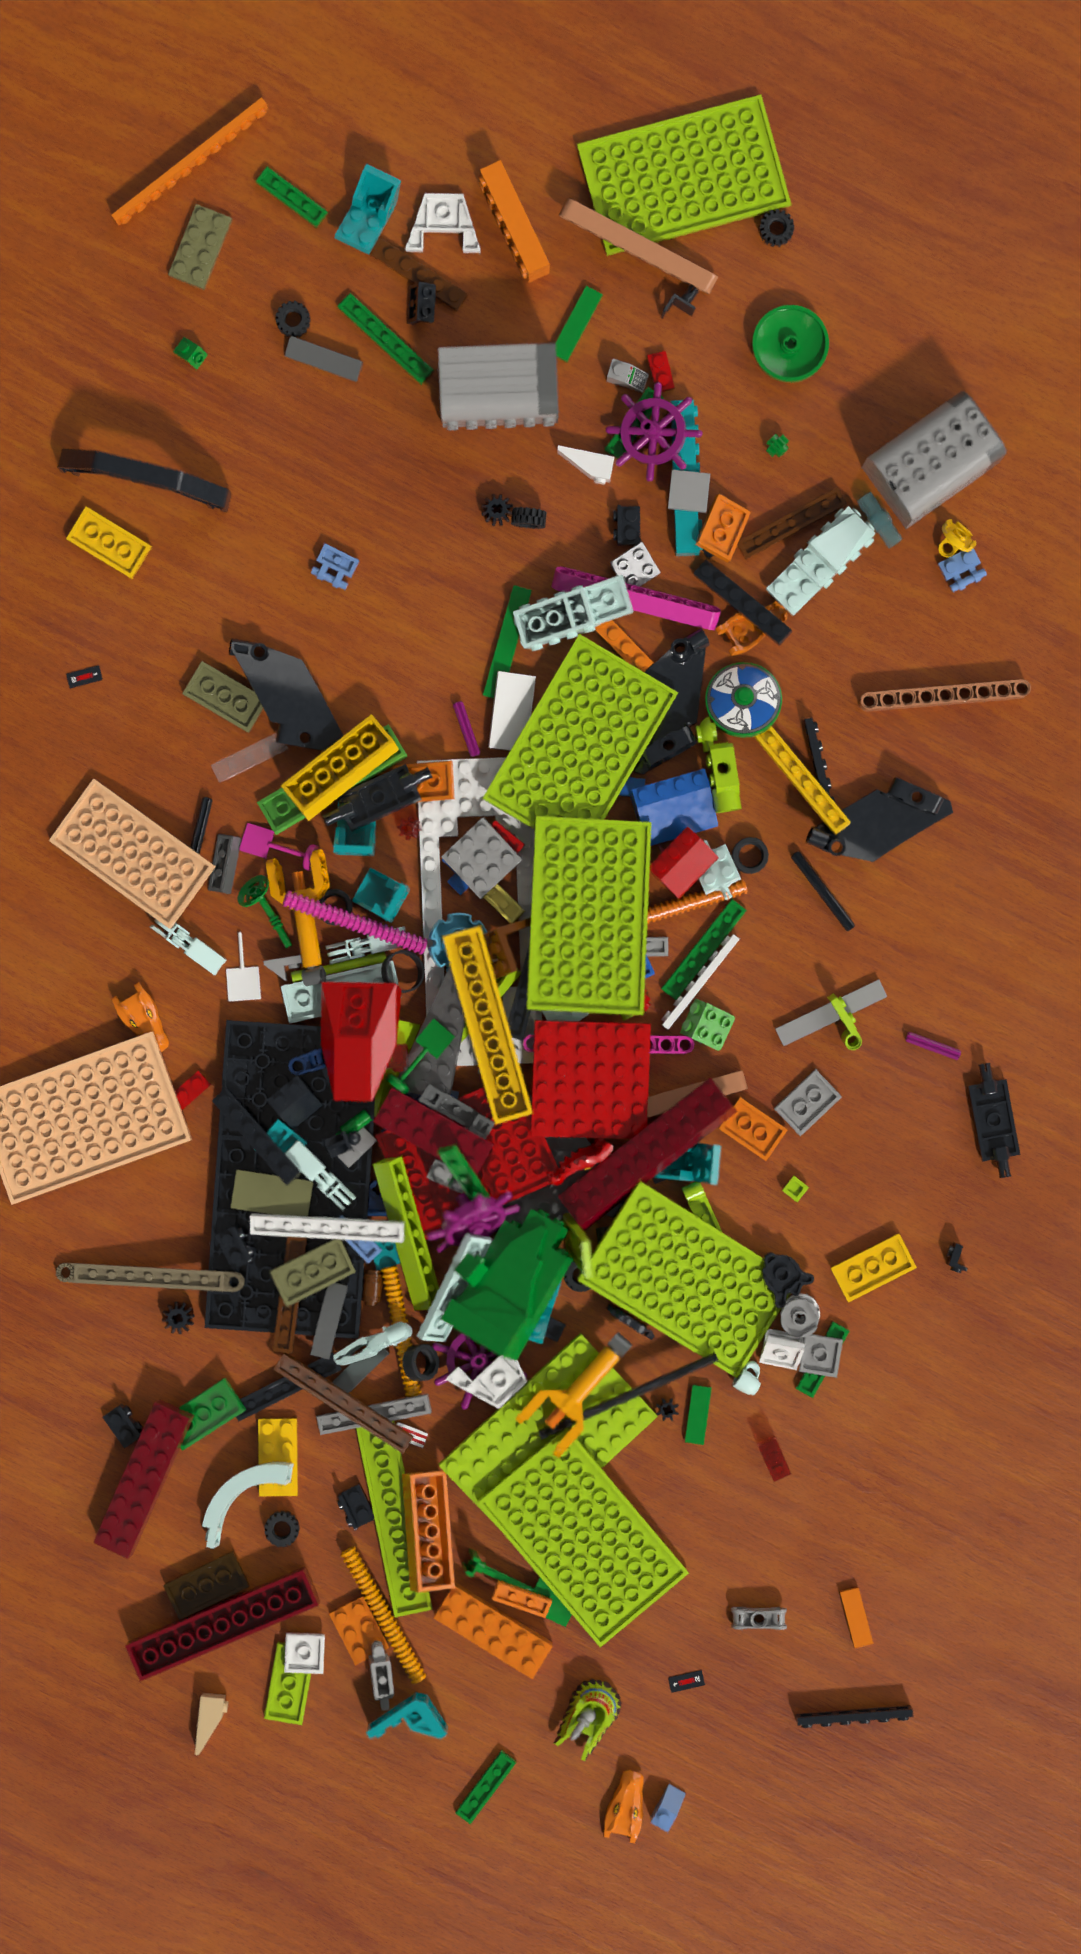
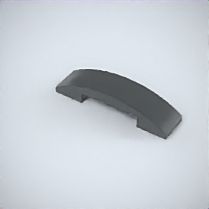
[419,1084,495,1139]
[311,1282,348,1359]

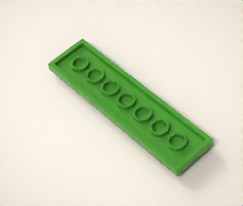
[257,724,408,835]

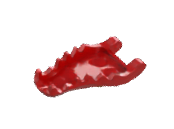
[546,1138,613,1185]

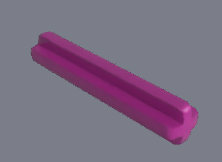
[453,701,480,757]
[905,1032,961,1060]

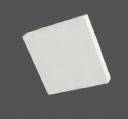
[284,1632,325,1674]

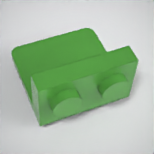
[680,998,735,1051]

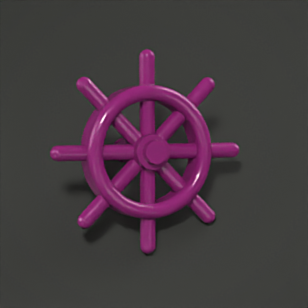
[605,382,703,482]
[427,1192,520,1252]
[432,1332,527,1409]

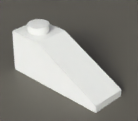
[557,445,614,484]

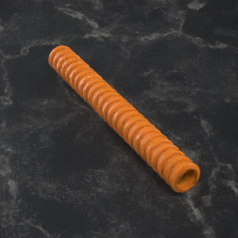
[647,878,748,924]

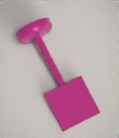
[239,823,318,871]

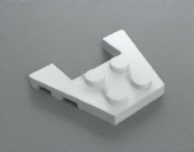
[406,193,480,253]
[446,1356,527,1408]

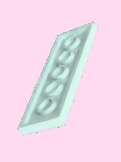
[281,961,402,1024]
[417,1234,493,1342]

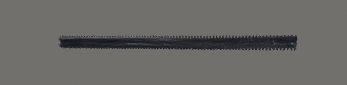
[538,1352,719,1439]

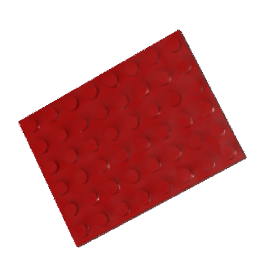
[375,1087,559,1240]

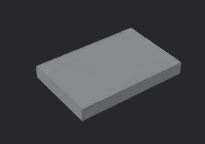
[774,1069,842,1136]

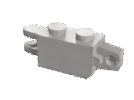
[368,1640,394,1711]

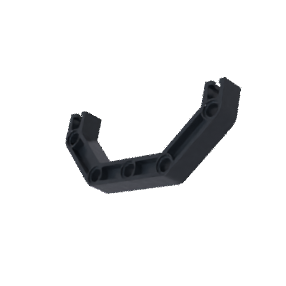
[57,448,232,513]

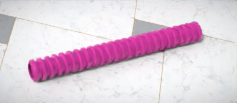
[283,890,428,955]

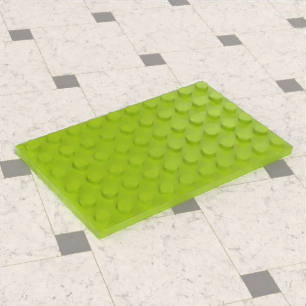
[577,95,791,256]
[482,634,678,830]
[527,816,651,1015]
[577,1181,791,1378]
[438,1333,658,1526]
[477,1428,689,1647]

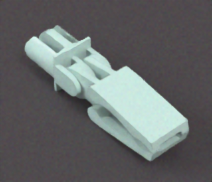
[150,919,226,975]
[325,926,406,964]
[285,1140,356,1211]
[334,1322,412,1365]

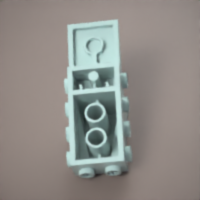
[766,506,876,616]
[513,575,634,651]

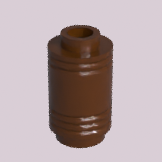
[362,1270,382,1306]

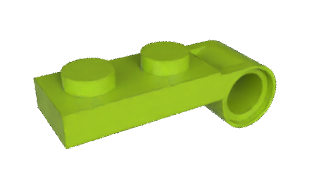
[827,993,862,1050]
[682,1181,722,1232]

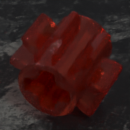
[397,816,422,840]

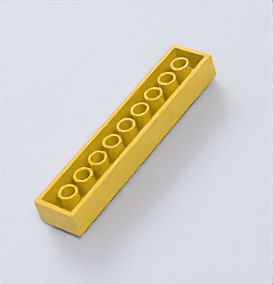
[442,925,533,1124]

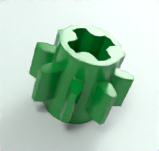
[766,434,789,458]

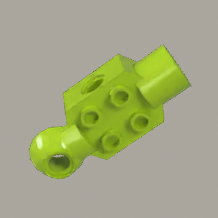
[696,716,742,813]

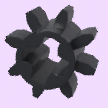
[656,1398,679,1421]

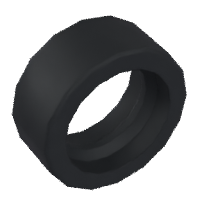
[732,837,769,874]
[319,889,353,926]
[402,1344,439,1381]

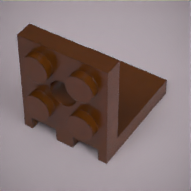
[483,918,531,980]

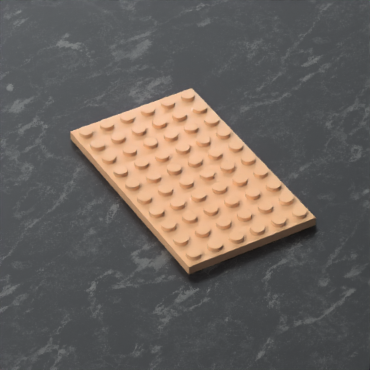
[0,1031,192,1205]

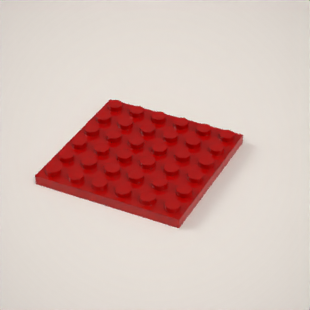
[531,1020,651,1139]

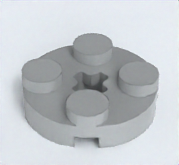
[780,1299,819,1338]

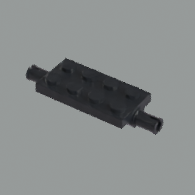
[323,764,433,832]
[968,1063,1020,1178]

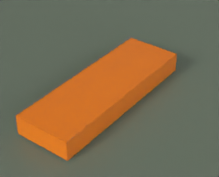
[491,1580,552,1618]
[840,1587,873,1649]

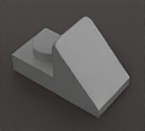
[263,955,302,981]
[338,1127,377,1168]

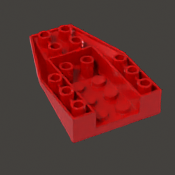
[321,982,402,1101]

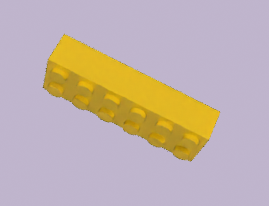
[281,714,399,821]

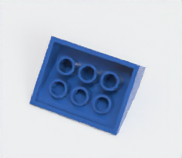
[629,768,718,846]

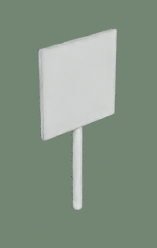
[226,932,261,1001]

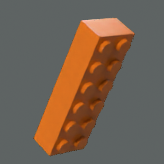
[478,160,550,283]
[402,1470,455,1592]
[434,1581,553,1680]

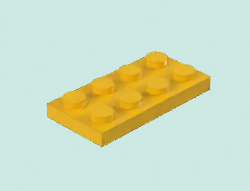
[66,507,152,579]
[830,1233,917,1303]
[258,1418,298,1496]

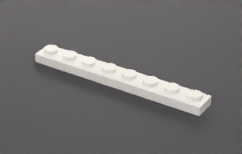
[250,1214,404,1243]

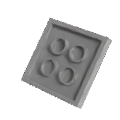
[442,817,523,899]

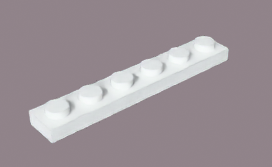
[661,934,739,1030]

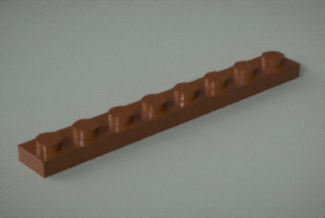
[274,1353,414,1454]

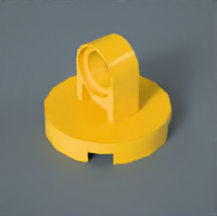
[939,519,976,557]

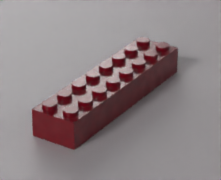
[93,1399,194,1559]

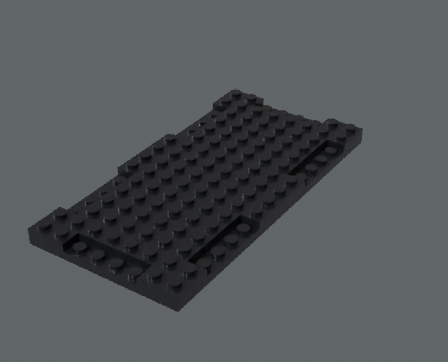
[205,1020,375,1339]

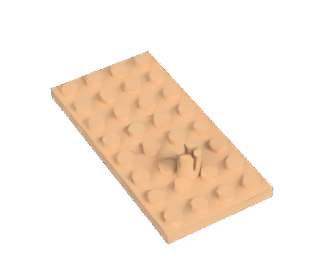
[49,779,216,929]

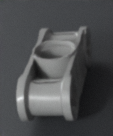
[731,1607,787,1630]

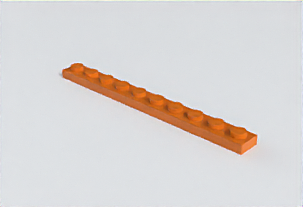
[111,97,268,226]

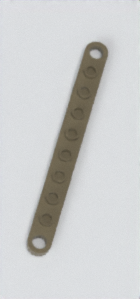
[56,1263,244,1292]

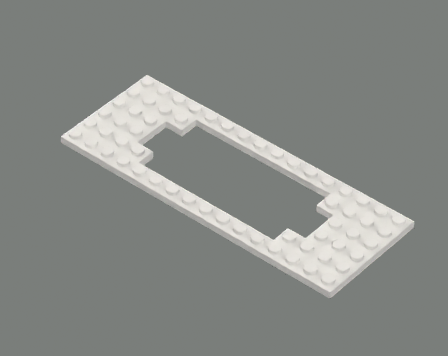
[417,757,542,1066]

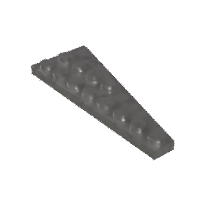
[394,966,466,1095]

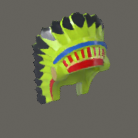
[553,1679,622,1761]

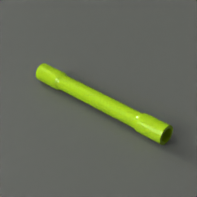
[291,951,386,983]

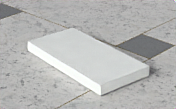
[488,671,536,751]

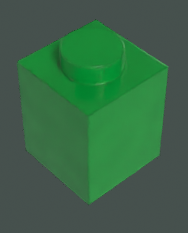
[453,1252,489,1287]

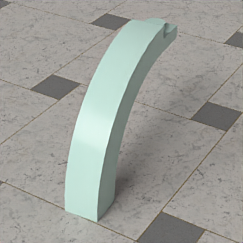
[202,1462,294,1549]

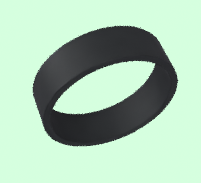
[381,950,425,993]

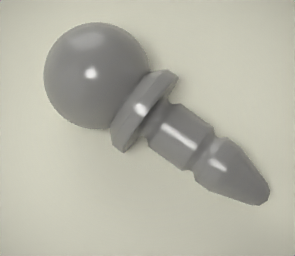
[570,1707,596,1740]

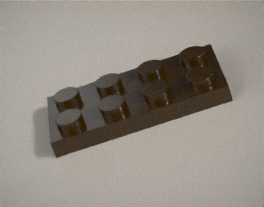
[163,1551,250,1620]

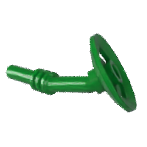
[237,875,292,949]

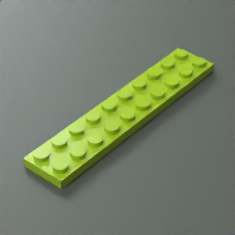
[356,1421,433,1617]

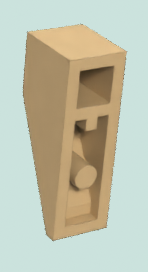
[195,1693,228,1755]

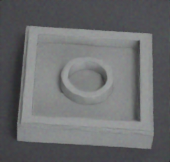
[668,470,710,513]
[799,1334,843,1378]

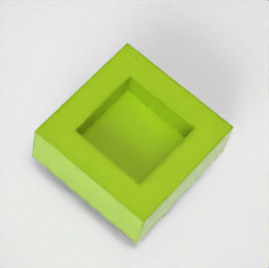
[782,1175,809,1202]

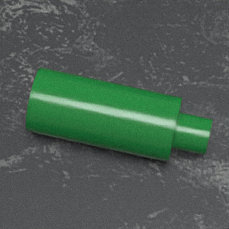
[336,1109,372,1135]

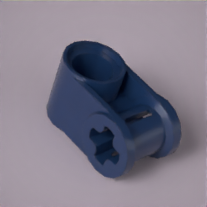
[289,1048,326,1075]
[368,1179,387,1216]

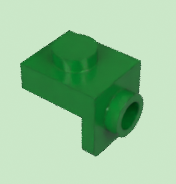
[173,337,208,369]

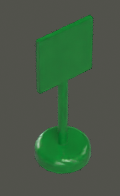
[386,1018,455,1095]

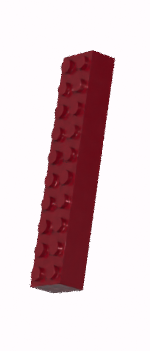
[558,1077,738,1230]
[125,1566,320,1682]

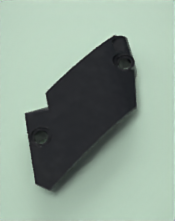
[633,628,710,775]
[228,638,344,751]
[806,777,953,862]

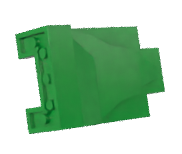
[441,1209,573,1361]

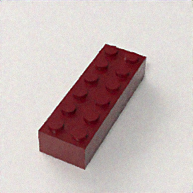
[373,1088,494,1176]

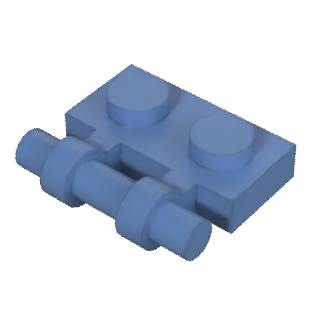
[311,544,360,590]
[937,548,987,592]

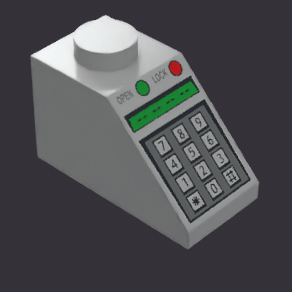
[607,359,649,393]
[427,1159,463,1193]

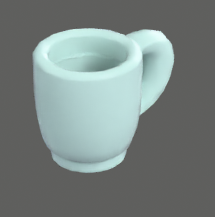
[732,1361,761,1395]

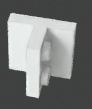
[759,1329,805,1370]

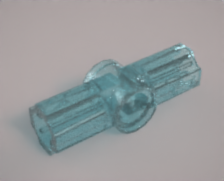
[857,492,903,549]

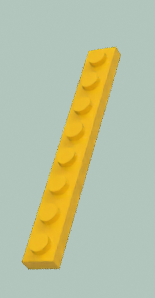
[754,726,851,835]

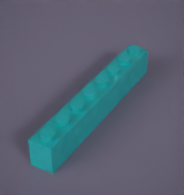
[670,400,703,556]

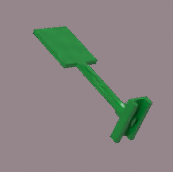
[461,1548,572,1627]

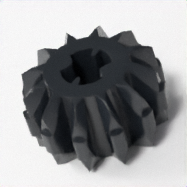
[481,494,513,526]
[162,1301,195,1334]

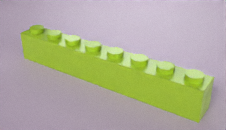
[373,1157,439,1311]

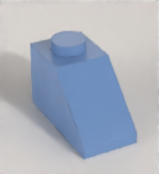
[650,1784,686,1832]

